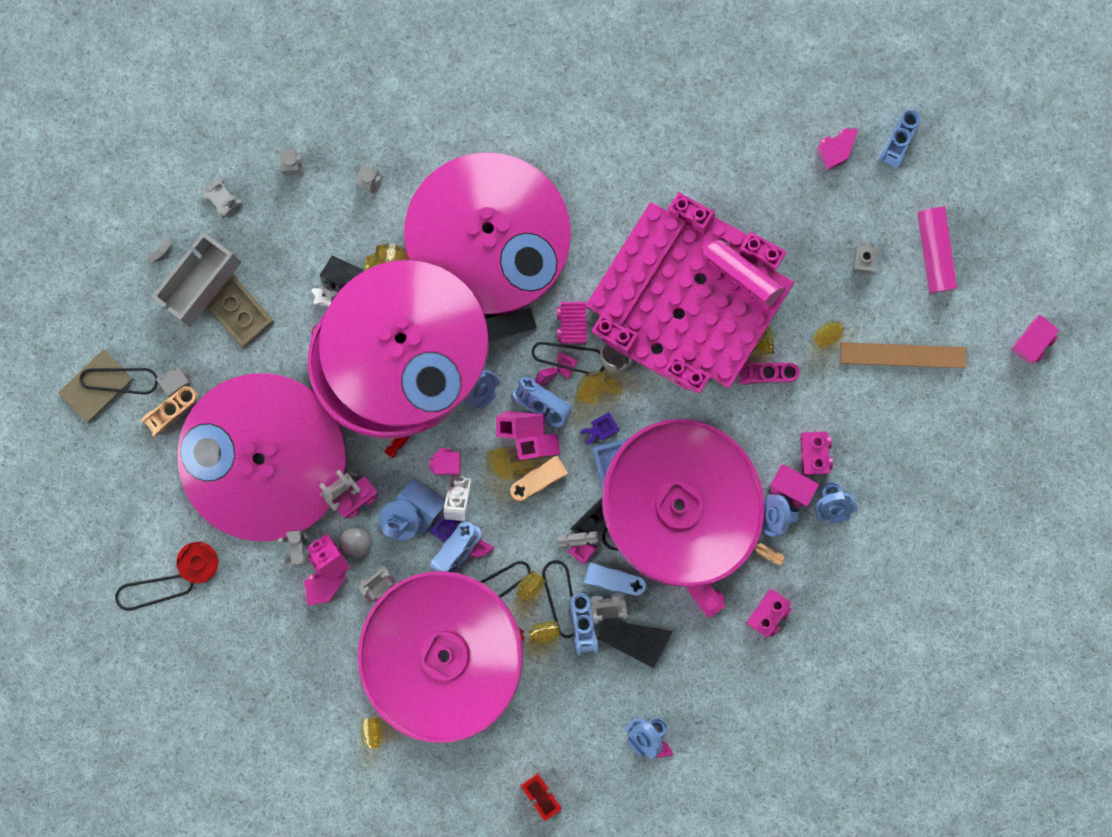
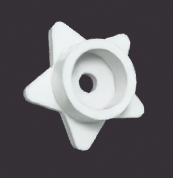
[311,286,338,307]

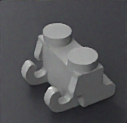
[202,178,243,218]
[319,470,361,512]
[278,530,311,566]
[358,565,396,603]
[591,593,628,624]

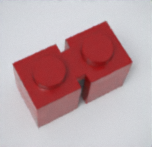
[520,772,562,821]

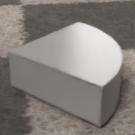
[146,238,173,263]

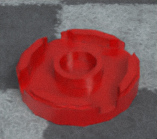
[176,542,219,584]

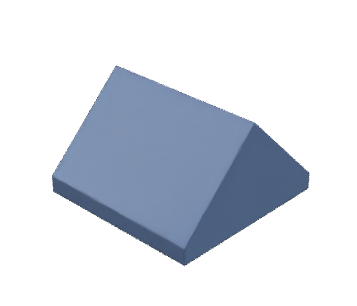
[395,478,445,536]

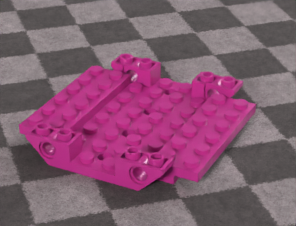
[585,192,795,394]

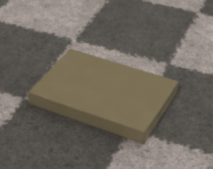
[207,274,274,348]
[58,349,133,423]

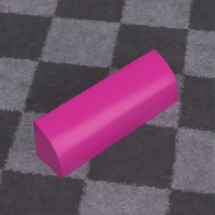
[917,206,957,294]
[703,240,785,309]

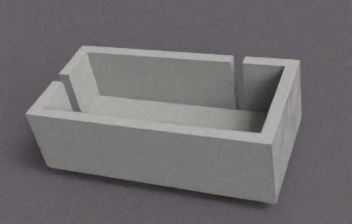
[151,232,242,327]

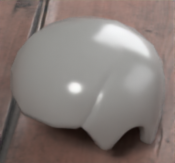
[600,344,633,373]
[339,526,373,559]

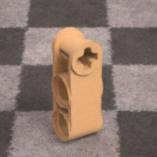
[141,387,198,437]
[510,456,568,502]

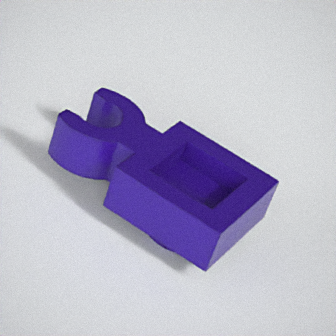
[580,412,619,445]
[430,515,462,543]

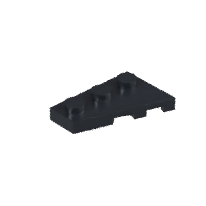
[597,620,673,668]

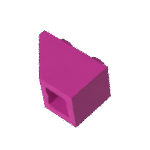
[816,127,858,171]
[496,411,545,439]
[515,434,560,461]
[304,573,348,606]

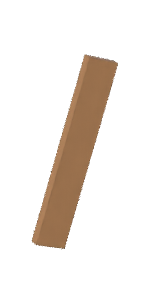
[840,342,966,369]

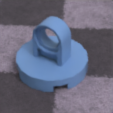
[463,370,499,410]
[815,482,858,524]
[762,495,800,536]
[379,500,421,541]
[625,718,667,759]

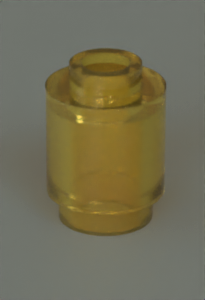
[812,320,844,349]
[516,570,546,602]
[528,620,561,646]
[360,717,384,749]

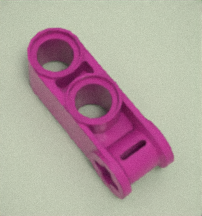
[738,362,800,385]

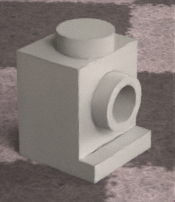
[279,149,304,176]
[354,164,383,195]
[852,242,878,274]
[156,367,192,397]

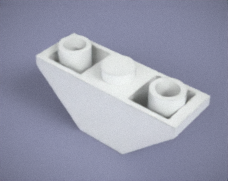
[444,476,471,521]

